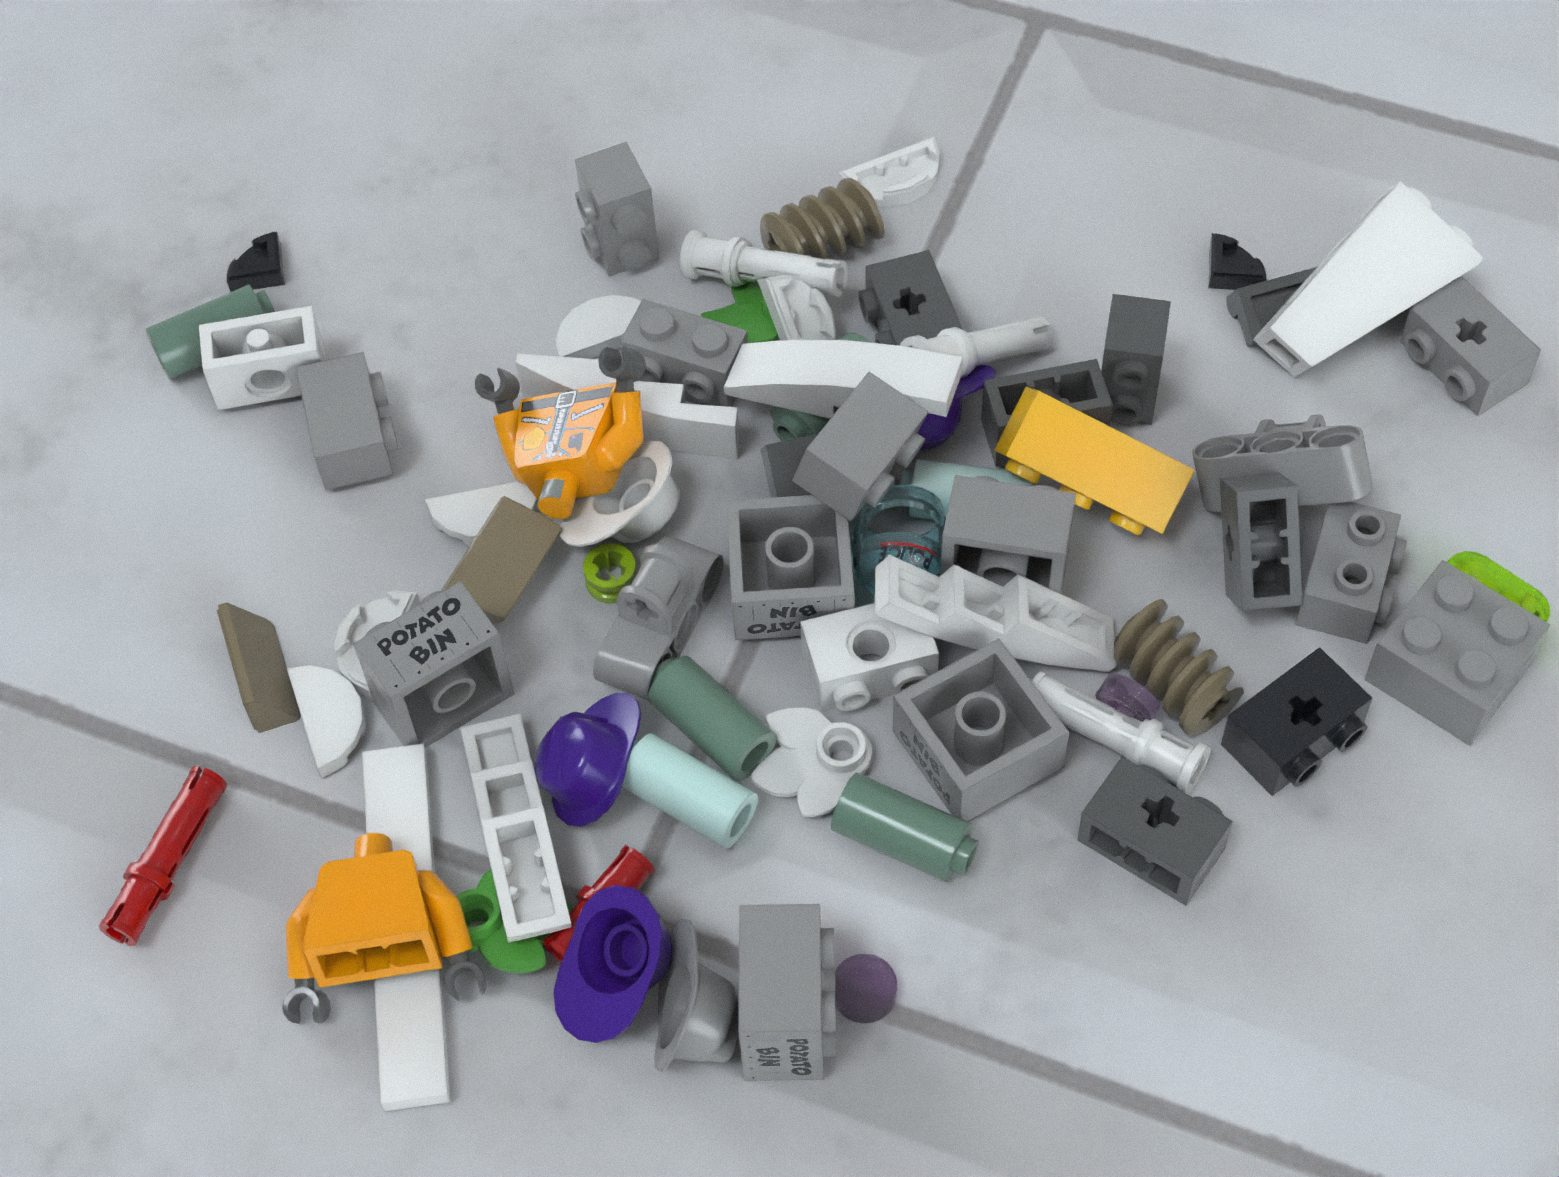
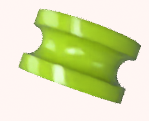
[583,543,637,603]

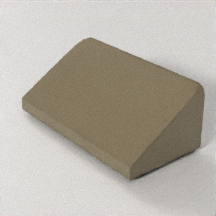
[441,496,562,624]
[217,602,300,733]

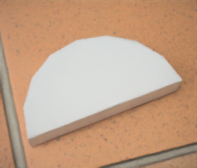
[838,137,940,208]
[758,275,836,340]
[555,295,641,359]
[425,481,539,547]
[334,590,420,701]
[287,665,366,778]

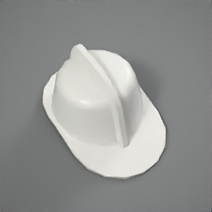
[559,440,681,547]

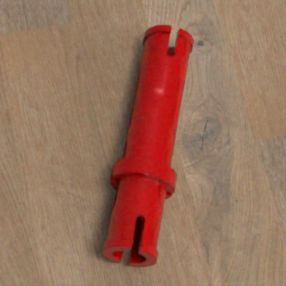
[98,766,228,946]

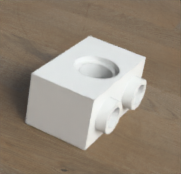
[199,306,326,410]
[800,603,939,713]

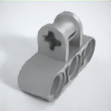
[1192,414,1373,512]
[593,536,724,700]

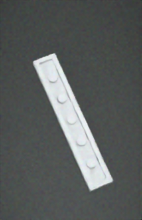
[362,743,451,1111]

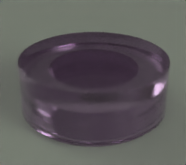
[1095,674,1160,722]
[835,954,897,1023]

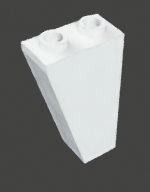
[1253,181,1484,377]

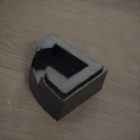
[227,231,285,292]
[1208,233,1266,290]

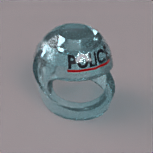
[850,485,946,596]

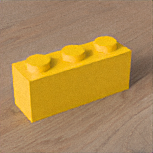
[994,387,1195,536]

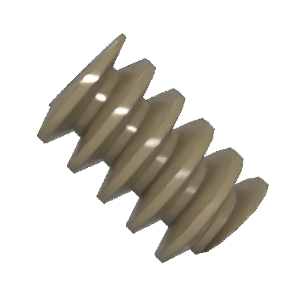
[760,178,885,259]
[1114,599,1244,736]

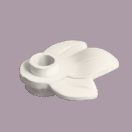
[751,707,872,817]

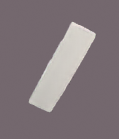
[724,340,963,419]
[516,353,740,459]
[875,554,1117,672]
[460,714,572,943]

